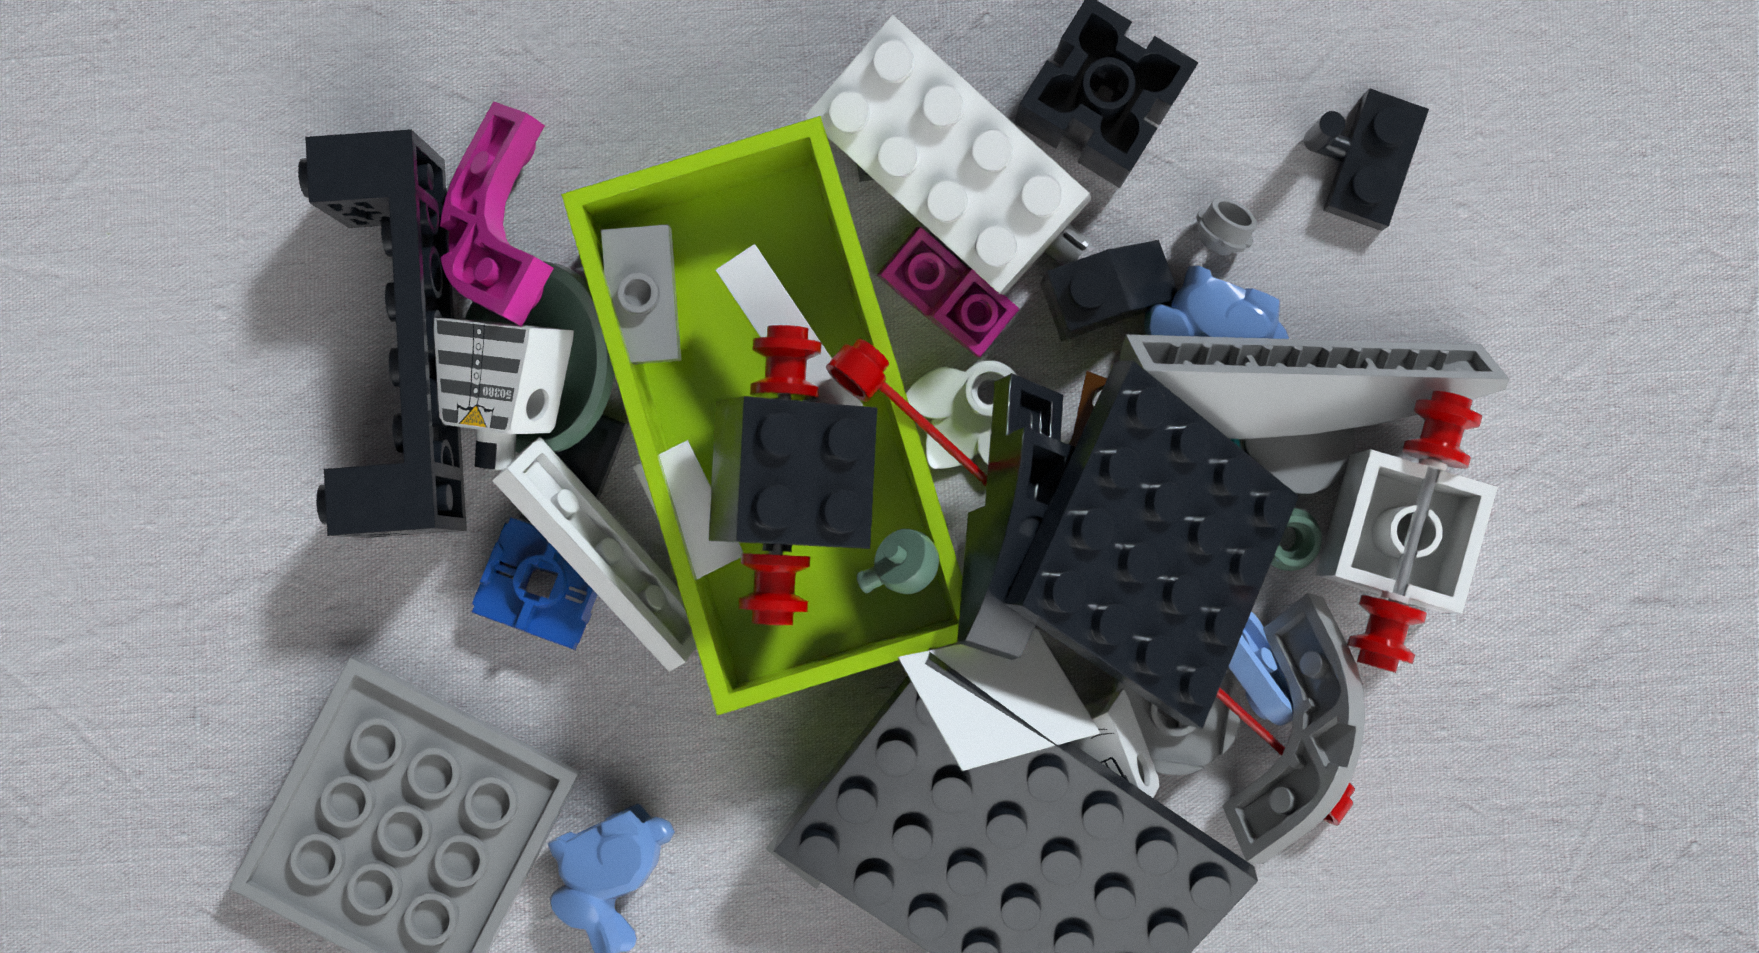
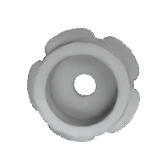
[1196,197,1257,255]

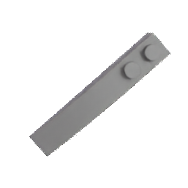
[1119,334,1509,439]

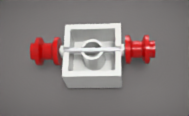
[1316,391,1498,673]

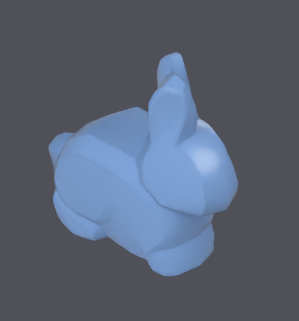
[1144,265,1289,339]
[548,804,675,953]

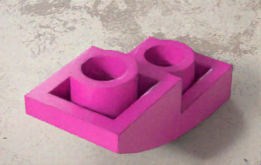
[876,227,1020,357]

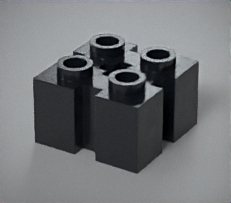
[1014,0,1199,188]

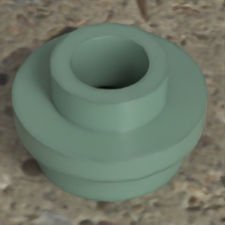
[1271,508,1322,571]

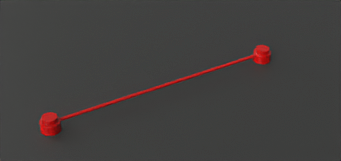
[826,339,1355,826]

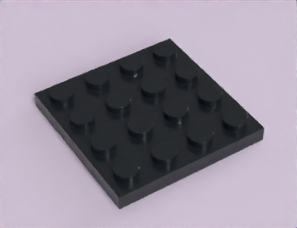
[1004,360,1299,729]

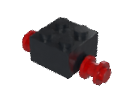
[709,325,877,625]

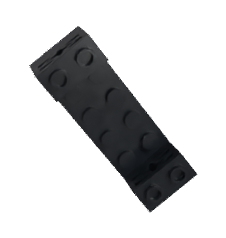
[298,129,467,538]

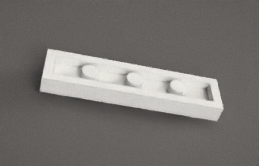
[492,436,696,672]

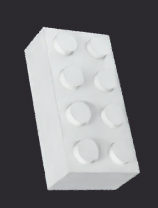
[805,15,1091,295]

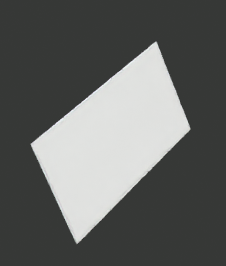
[633,440,744,579]

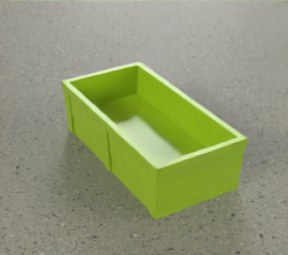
[561,116,963,716]

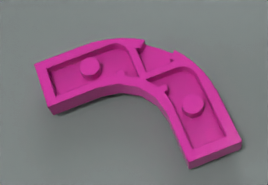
[440,101,554,327]

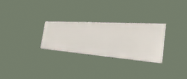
[716,244,863,406]

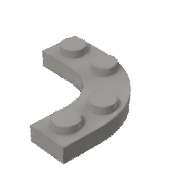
[1222,593,1365,864]

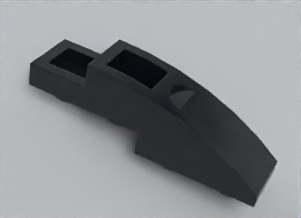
[957,373,1076,660]

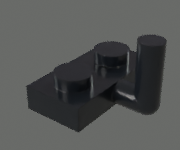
[1304,88,1429,231]

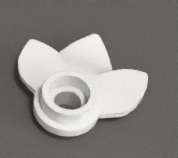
[906,361,1016,469]

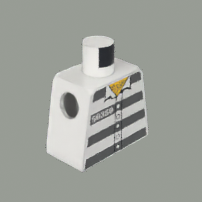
[434,318,574,470]

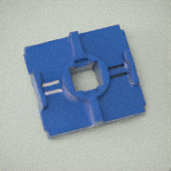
[472,517,597,651]

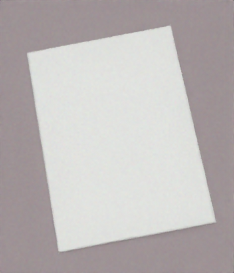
[898,629,1100,771]

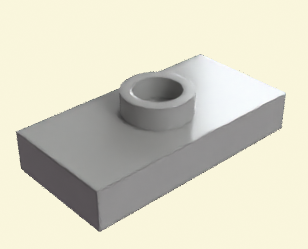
[601,225,681,365]

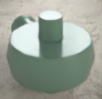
[857,529,939,594]

